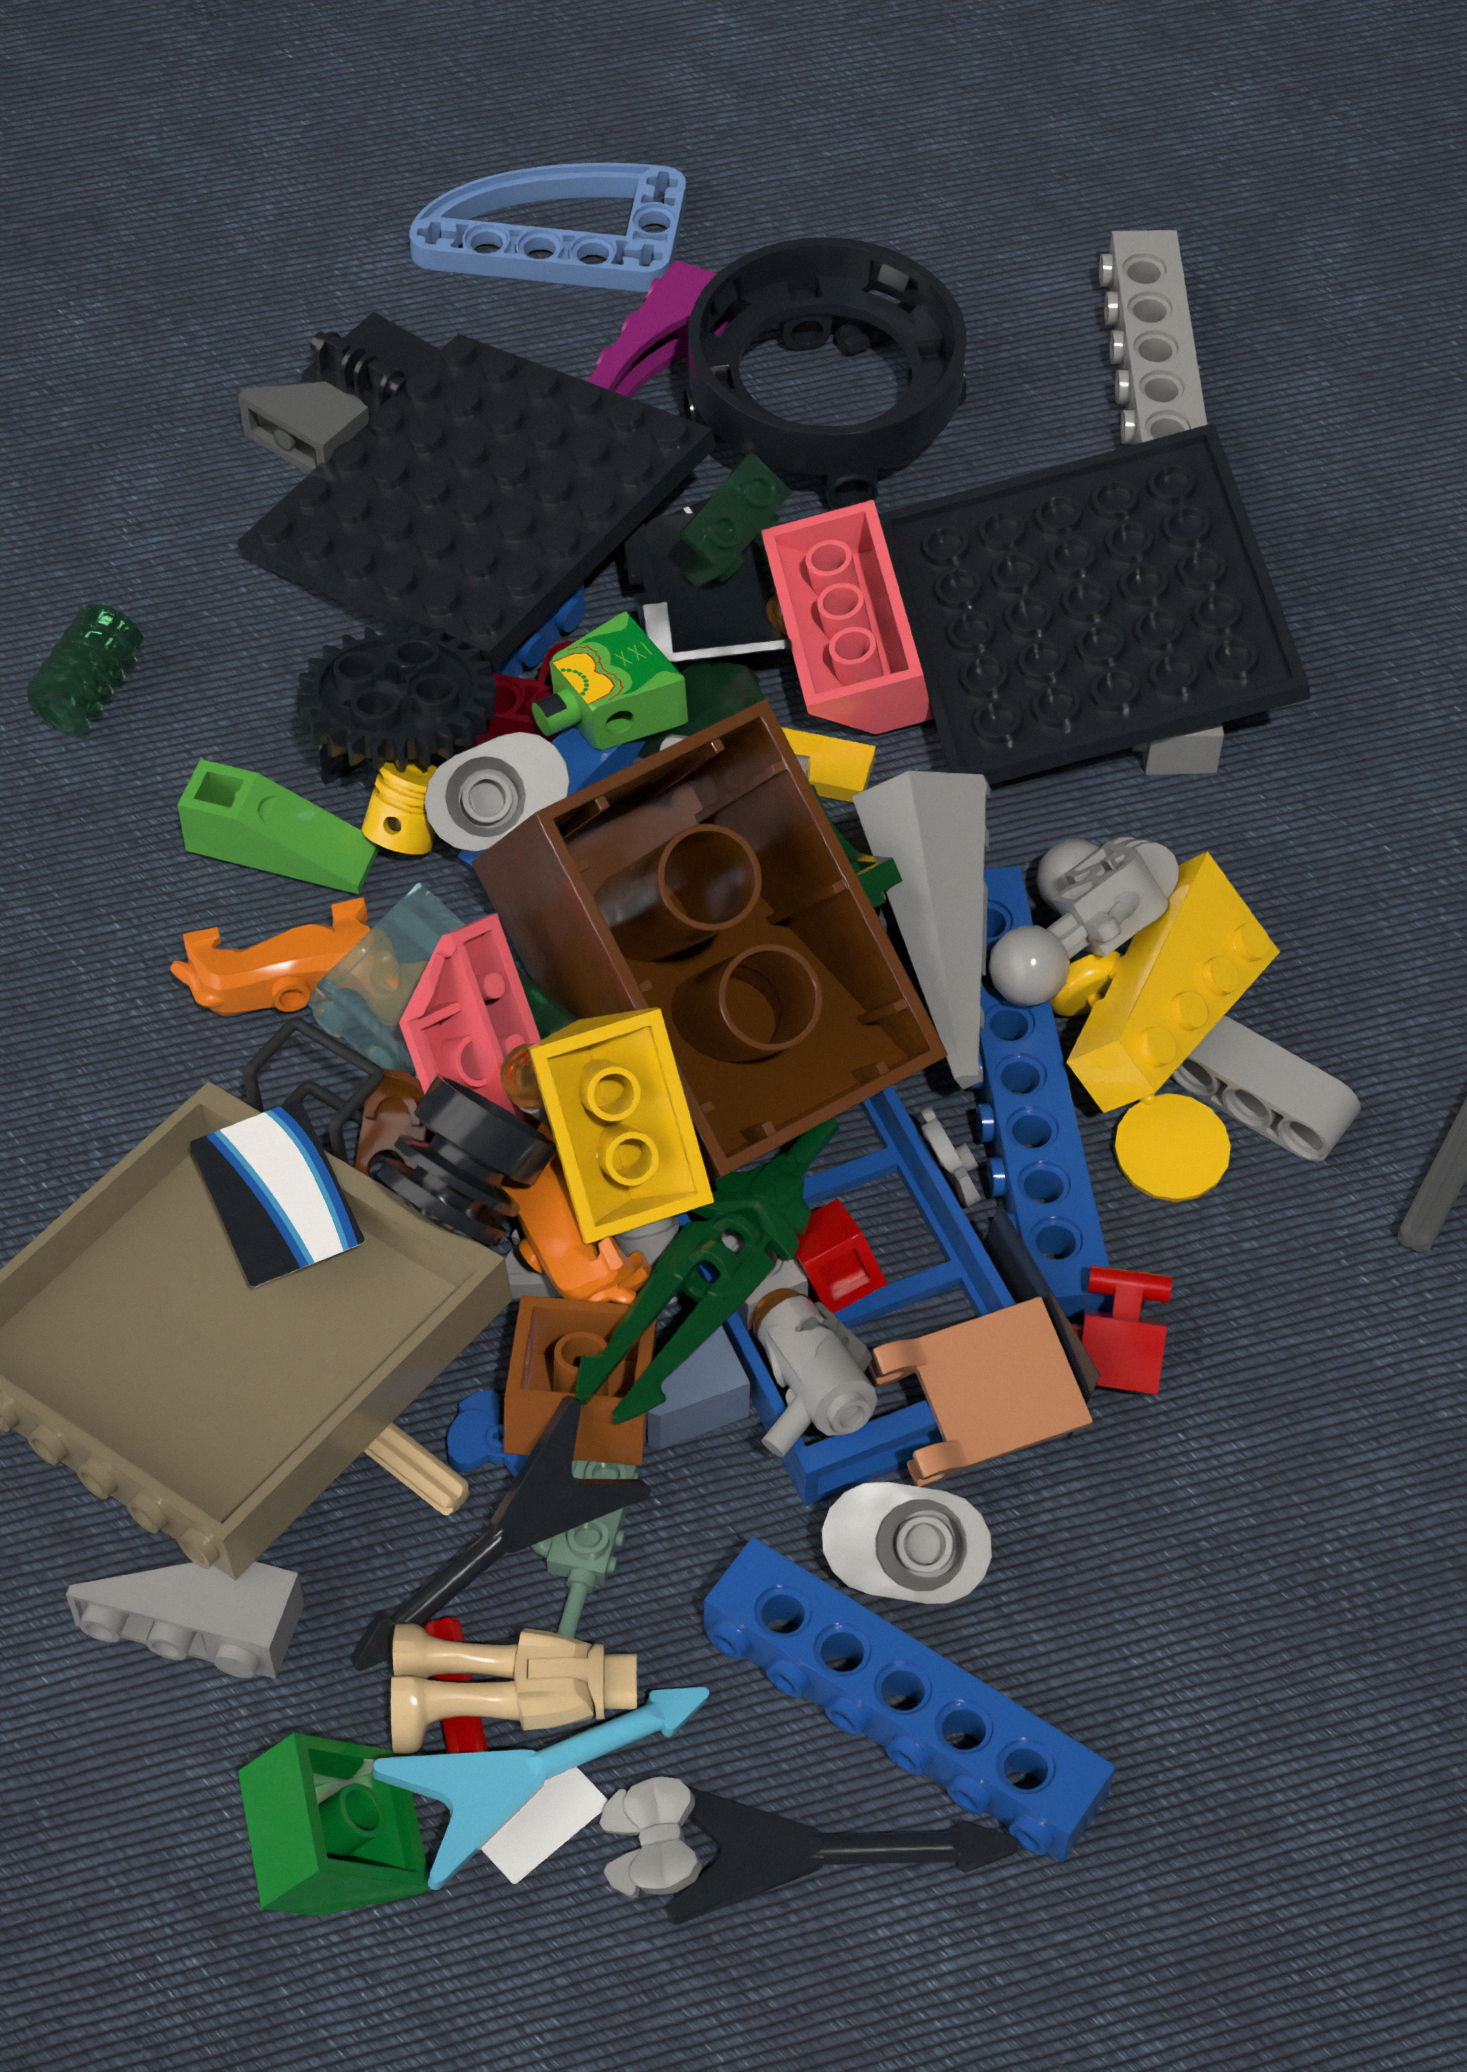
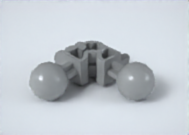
[988,837,1179,1006]

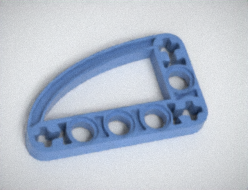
[409,163,686,292]

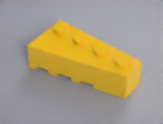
[1067,851,1280,1113]

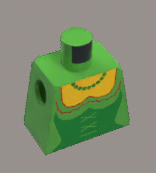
[532,611,688,750]

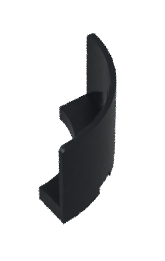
[619,507,792,664]

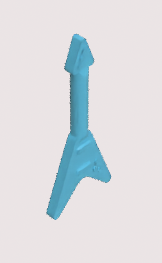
[371,1687,709,1890]

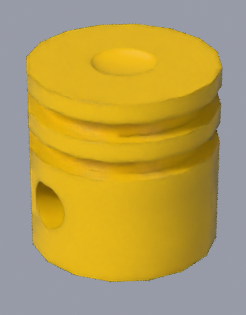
[361,759,437,855]

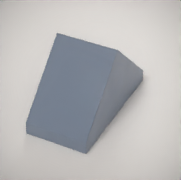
[647,1302,750,1450]

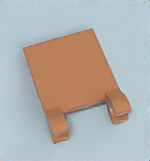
[868,1296,1093,1488]

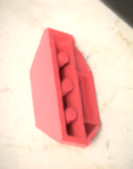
[399,913,541,1129]

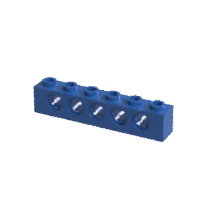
[704,1537,1116,1863]

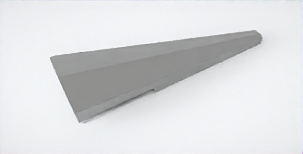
[851,771,991,1089]

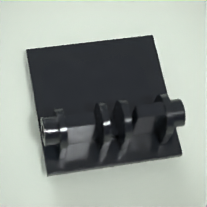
[301,312,440,417]

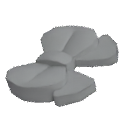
[920,1104,982,1209]
[599,1776,702,1899]

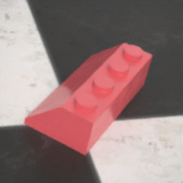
[761,500,933,734]

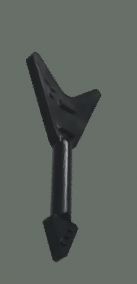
[351,1395,651,1671]
[668,1786,1019,1925]

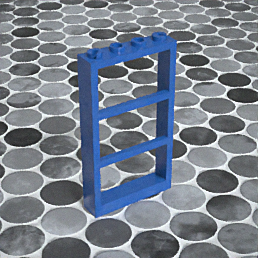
[674,1086,1016,1506]

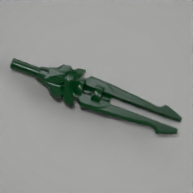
[575,1117,839,1424]

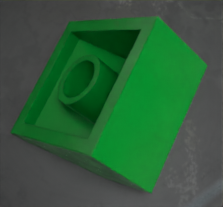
[238,1733,430,1917]

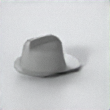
[424,732,570,852]
[822,1482,992,1604]

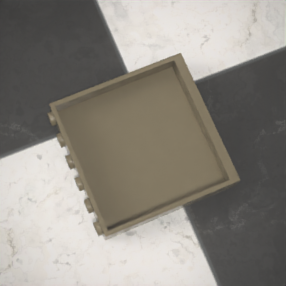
[0,1081,513,1581]

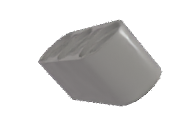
[1171,1015,1361,1162]

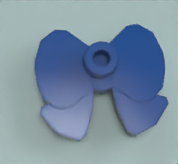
[447,1390,529,1479]

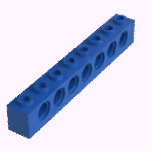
[969,865,1114,1325]

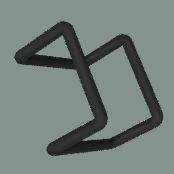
[243,1018,387,1169]

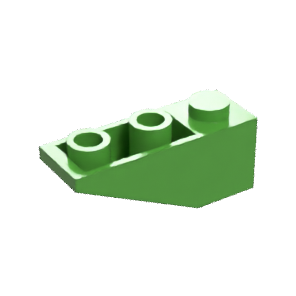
[177,759,380,894]

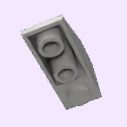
[66,1561,304,1679]

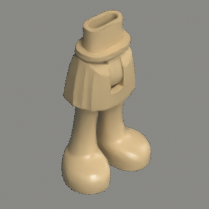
[391,1623,637,1755]

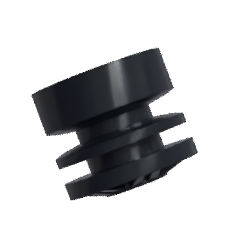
[376,1073,557,1247]

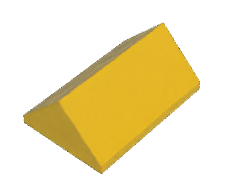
[528,1007,714,1244]

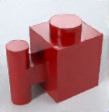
[1071,1265,1173,1394]

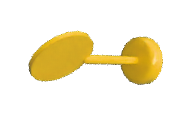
[1050,951,1231,1202]

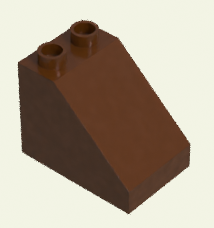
[471,698,948,1180]

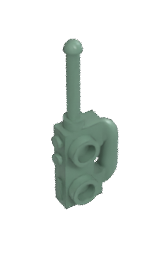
[530,1460,639,1638]

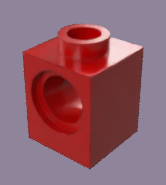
[795,1198,888,1314]

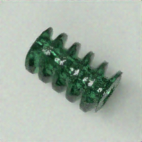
[27,604,143,738]

